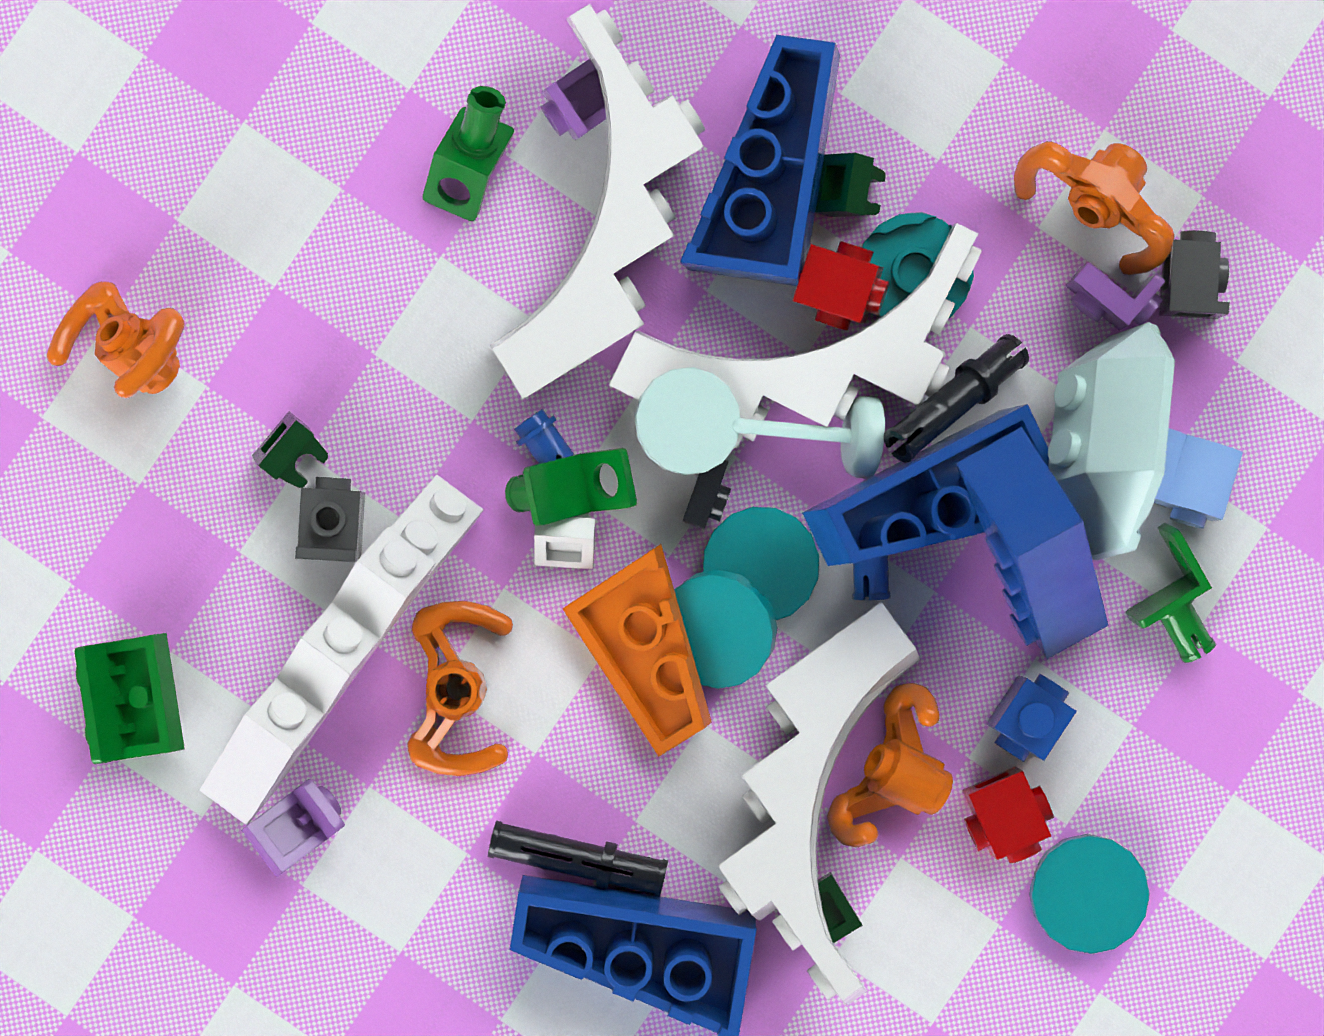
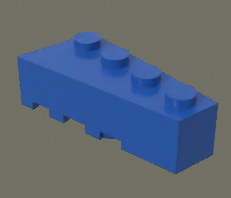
[680,34,840,286]
[802,404,1049,566]
[957,427,1109,659]
[509,875,757,1036]

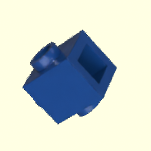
[986,674,1077,762]

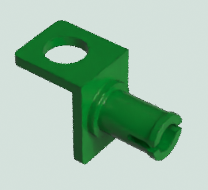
[422,86,514,222]
[505,448,637,526]
[1125,523,1216,663]

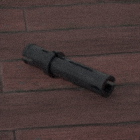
[883,334,1029,463]
[488,821,668,897]

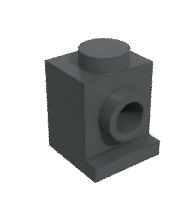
[1159,230,1230,319]
[295,477,365,562]

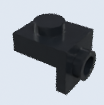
[682,460,731,529]

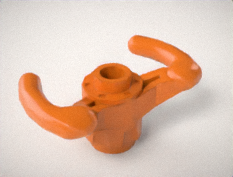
[1014,141,1174,275]
[46,281,185,398]
[407,601,513,776]
[827,683,953,847]

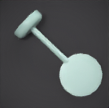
[635,367,885,479]

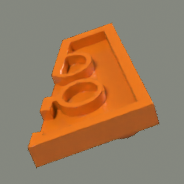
[562,544,712,757]

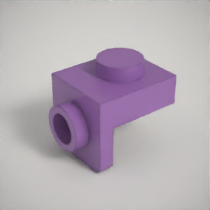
[540,59,606,140]
[1065,262,1166,330]
[241,779,345,877]

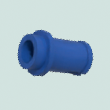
[514,409,575,464]
[852,555,891,601]

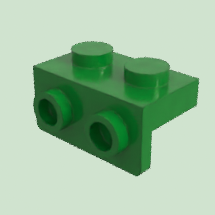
[74,633,185,764]

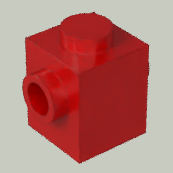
[792,241,889,331]
[962,766,1054,864]

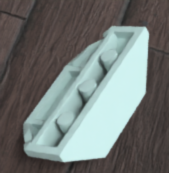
[1048,322,1175,560]

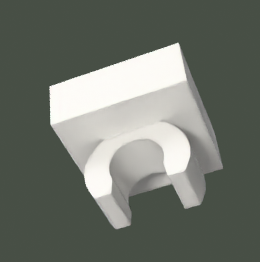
[534,513,595,569]

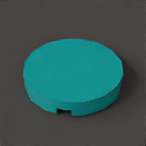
[862,212,974,319]
[703,507,819,621]
[674,569,778,689]
[1029,834,1150,954]

